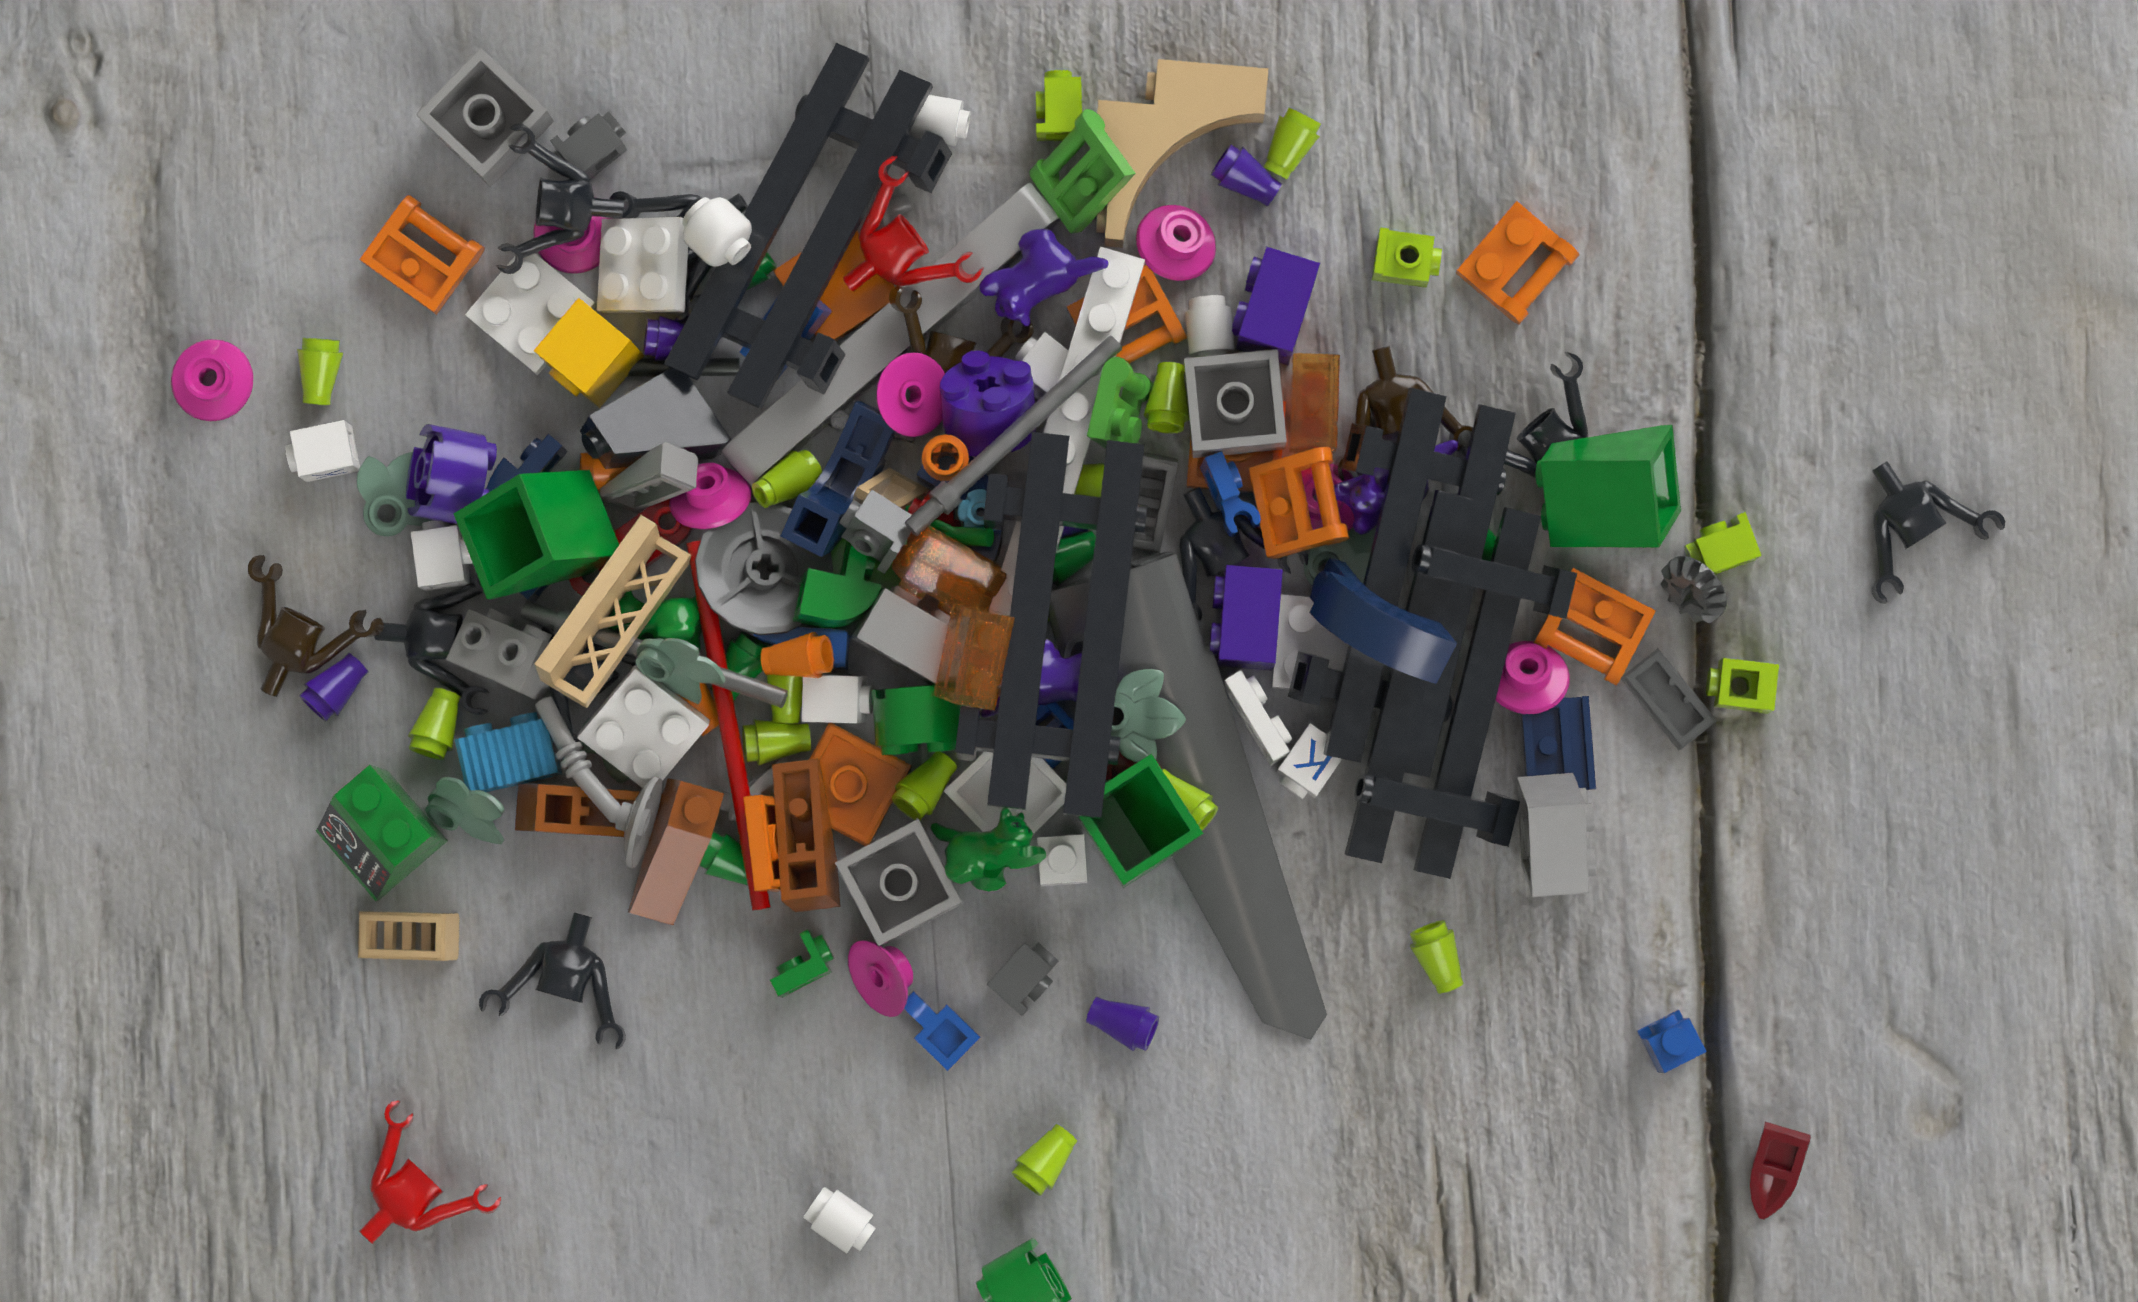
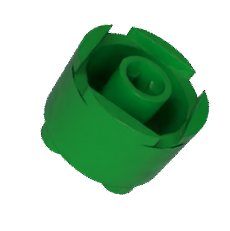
[871,683,966,755]
[976,1238,1072,1302]

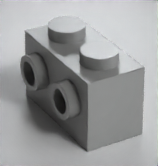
[446,608,552,701]

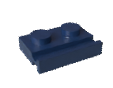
[1520,696,1596,790]

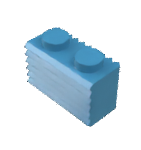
[455,712,563,792]

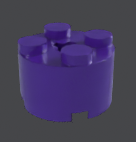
[940,350,1036,457]
[406,424,497,524]

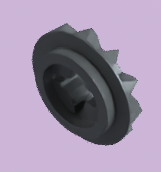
[1660,556,1727,623]

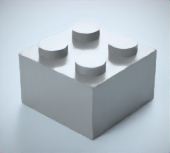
[416,48,554,187]
[1184,349,1287,458]
[850,585,966,685]
[1517,773,1596,897]
[835,819,964,947]

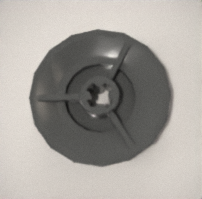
[695,502,833,635]

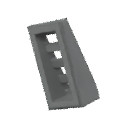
[600,442,698,512]

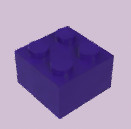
[1232,246,1320,366]
[1209,565,1283,671]

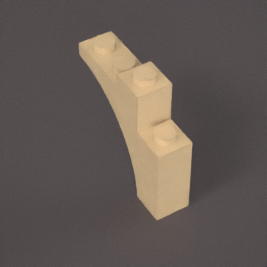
[1096,59,1269,248]

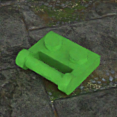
[1029,109,1136,234]
[1087,357,1153,449]

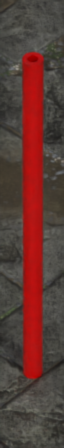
[686,540,771,911]

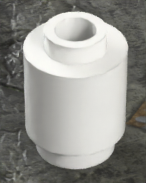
[909,95,971,146]
[1185,295,1235,357]
[803,1187,876,1254]

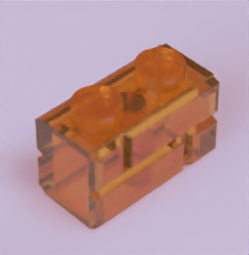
[1289,353,1340,454]
[892,525,1007,622]
[934,603,1015,710]

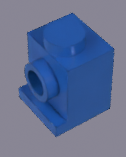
[1637,1010,1707,1073]

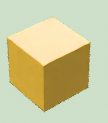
[533,298,644,408]

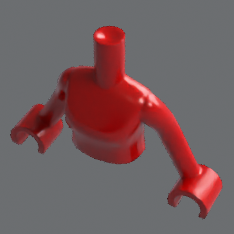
[843,156,984,292]
[359,1100,501,1244]

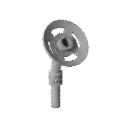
[535,697,662,868]

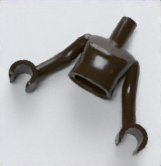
[889,286,1034,373]
[1333,346,1473,481]
[248,555,384,697]

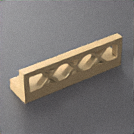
[535,515,691,708]

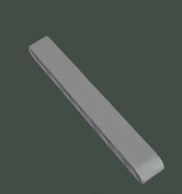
[722,183,1060,487]

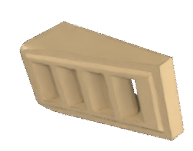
[358,911,460,961]

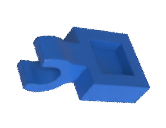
[1200,451,1261,537]
[904,991,980,1071]

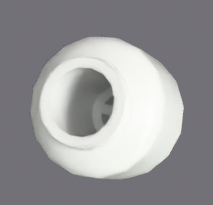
[682,197,752,267]

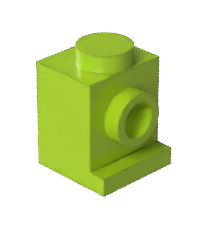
[1036,70,1082,141]
[1372,227,1442,288]
[1684,512,1762,575]
[1706,658,1779,714]

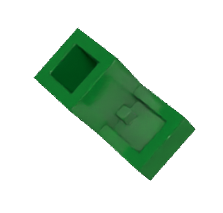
[793,540,882,628]

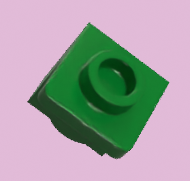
[770,929,834,998]

